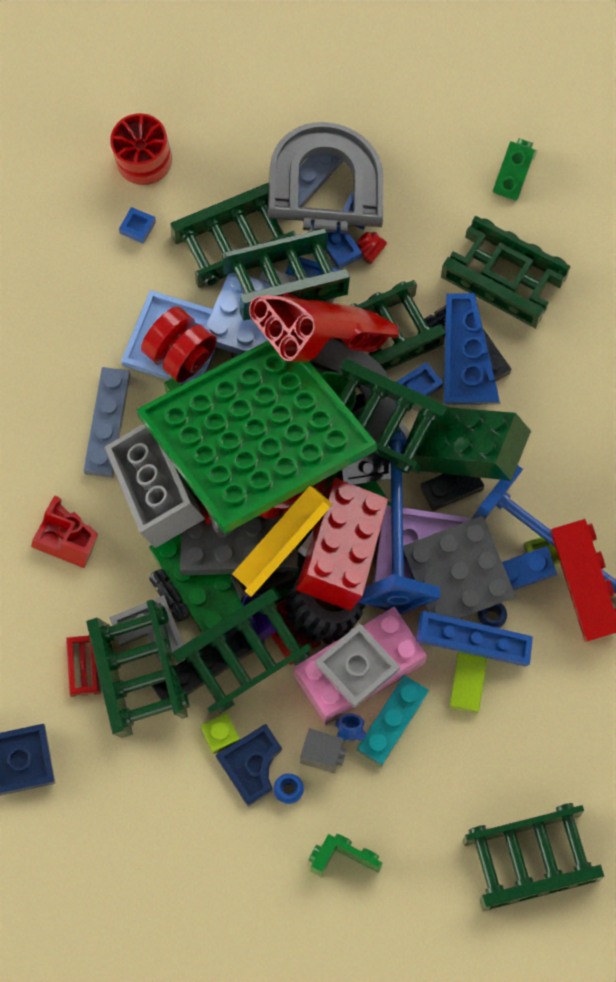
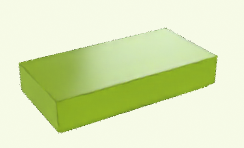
[449,652,487,713]

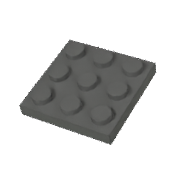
[403,516,516,619]

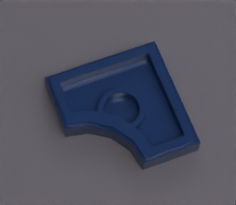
[215,724,282,807]

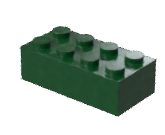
[402,407,531,481]

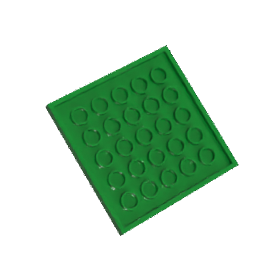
[136,340,377,534]

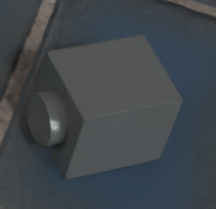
[300,728,347,773]

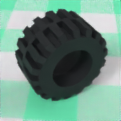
[285,576,365,644]

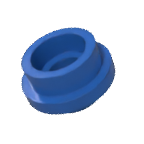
[274,773,304,804]

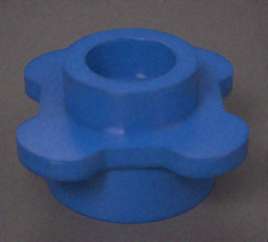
[335,713,366,741]

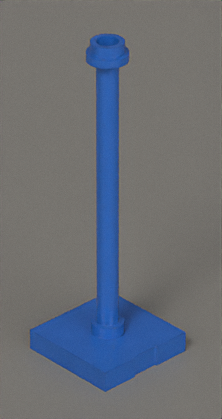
[357,430,440,615]
[471,465,616,594]

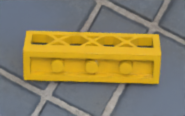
[232,486,333,597]

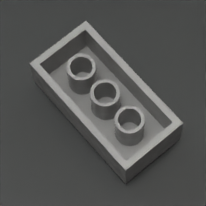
[105,424,205,548]

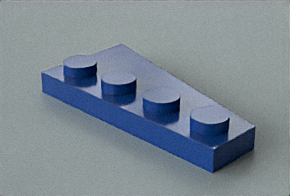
[444,293,501,405]

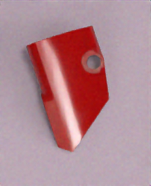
[249,293,399,363]

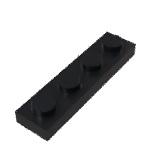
[151,627,265,700]

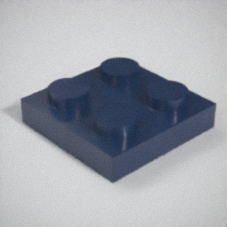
[0,723,56,796]

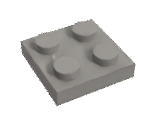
[315,623,400,709]

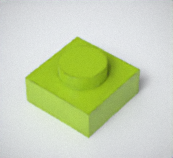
[200,713,240,754]

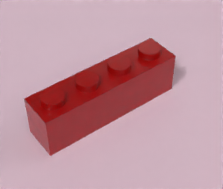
[550,519,616,642]

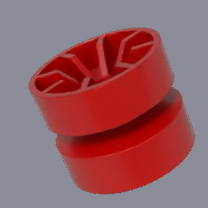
[110,113,172,185]
[141,306,217,383]

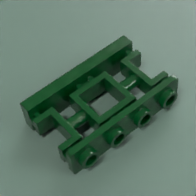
[441,216,570,329]

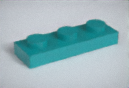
[357,675,429,766]

